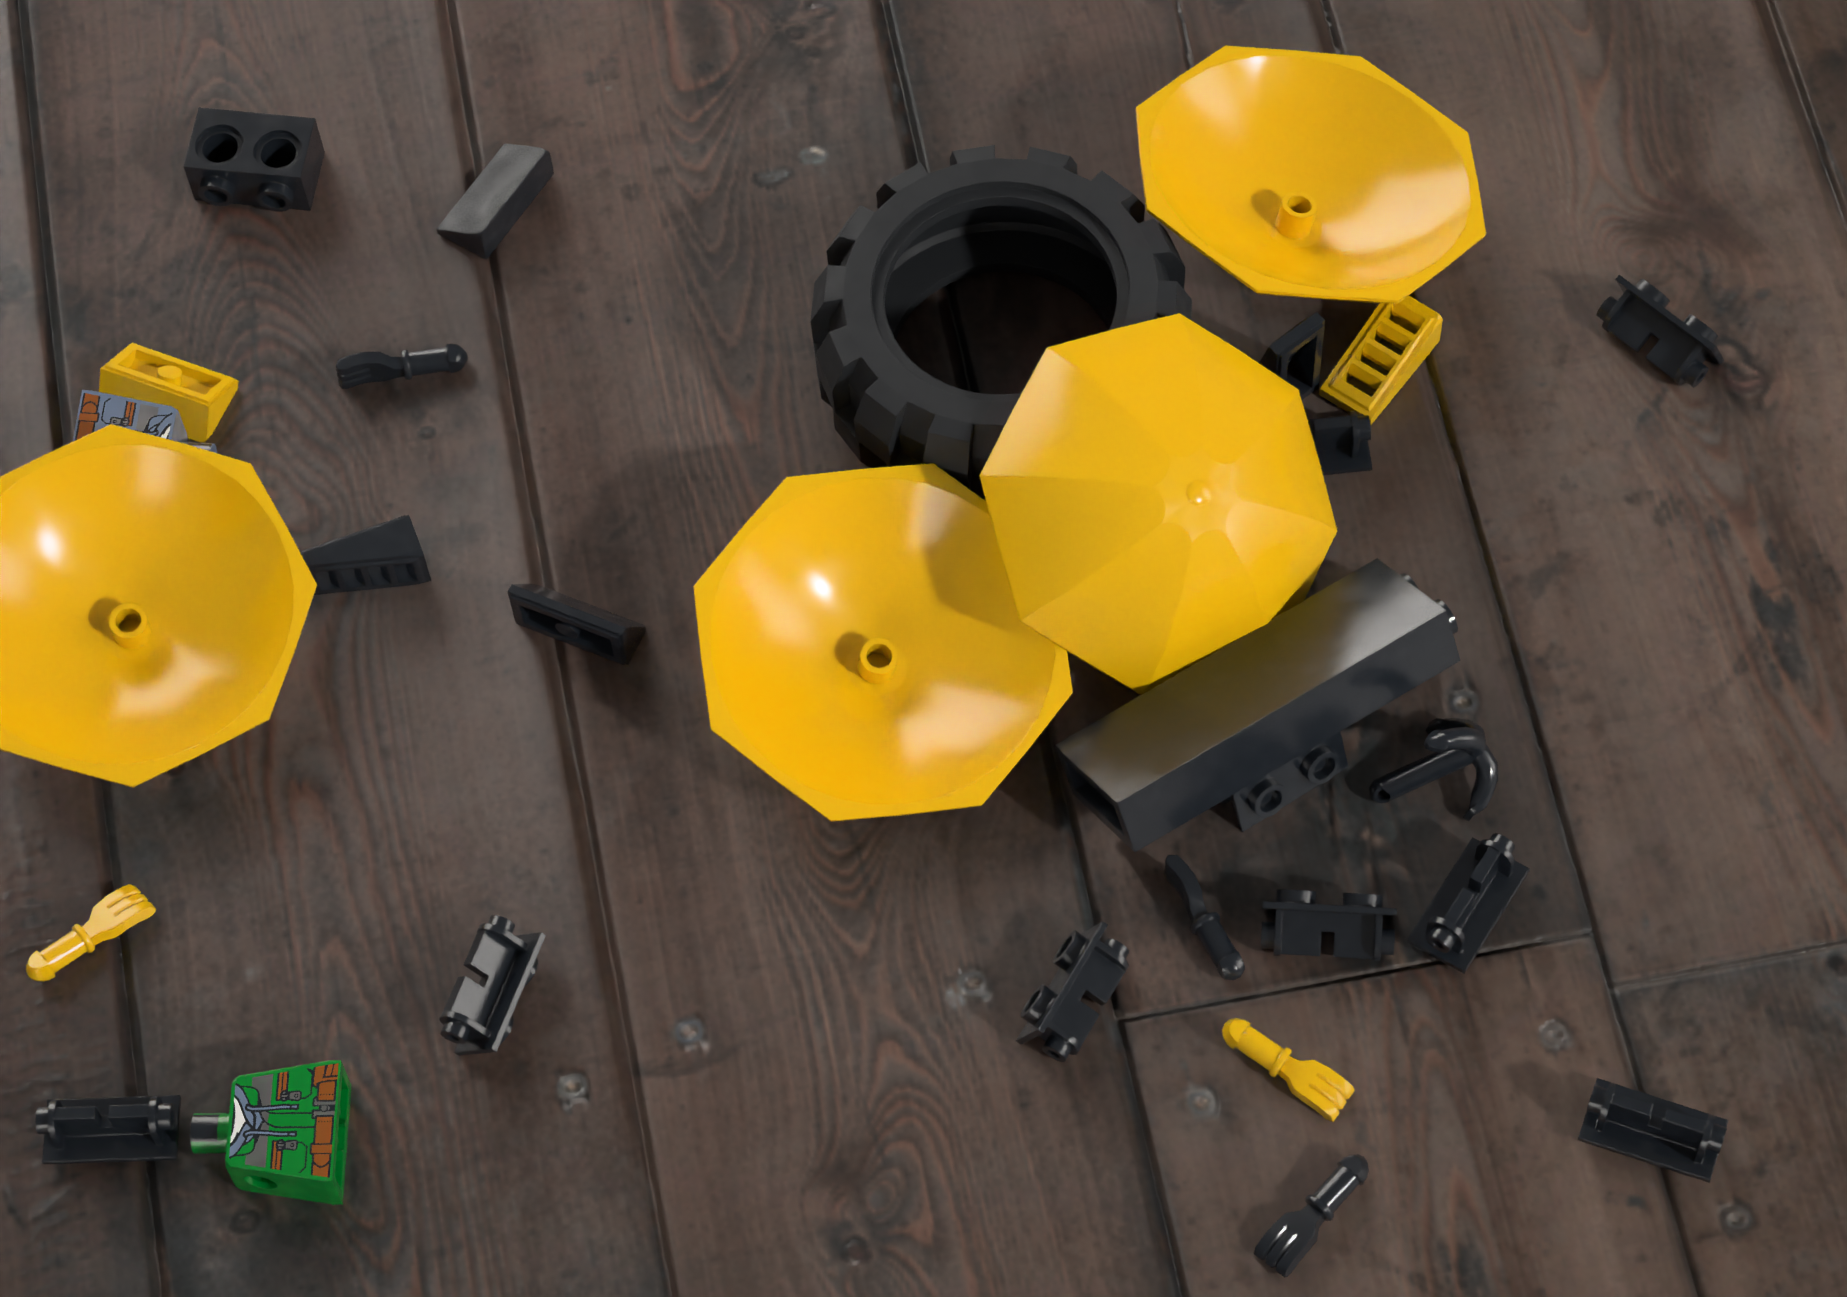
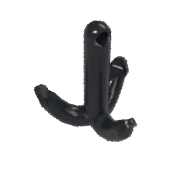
[1369,718,1498,821]

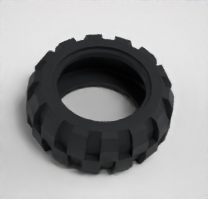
[810,145,1192,501]

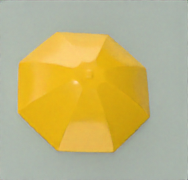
[1135,46,1486,303]
[979,313,1337,695]
[0,424,317,787]
[693,463,1073,822]

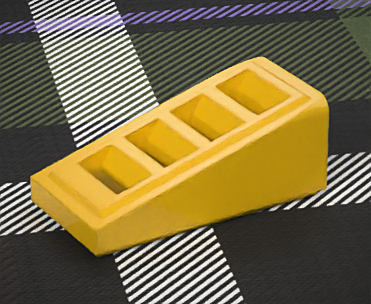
[1319,296,1443,425]

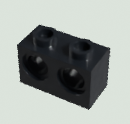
[183,107,325,212]

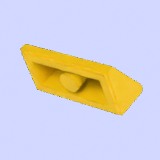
[99,343,239,443]

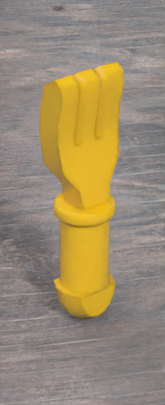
[26,884,156,982]
[1222,1018,1355,1122]

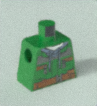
[190,1060,351,1205]

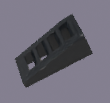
[1259,312,1325,400]
[300,515,431,595]

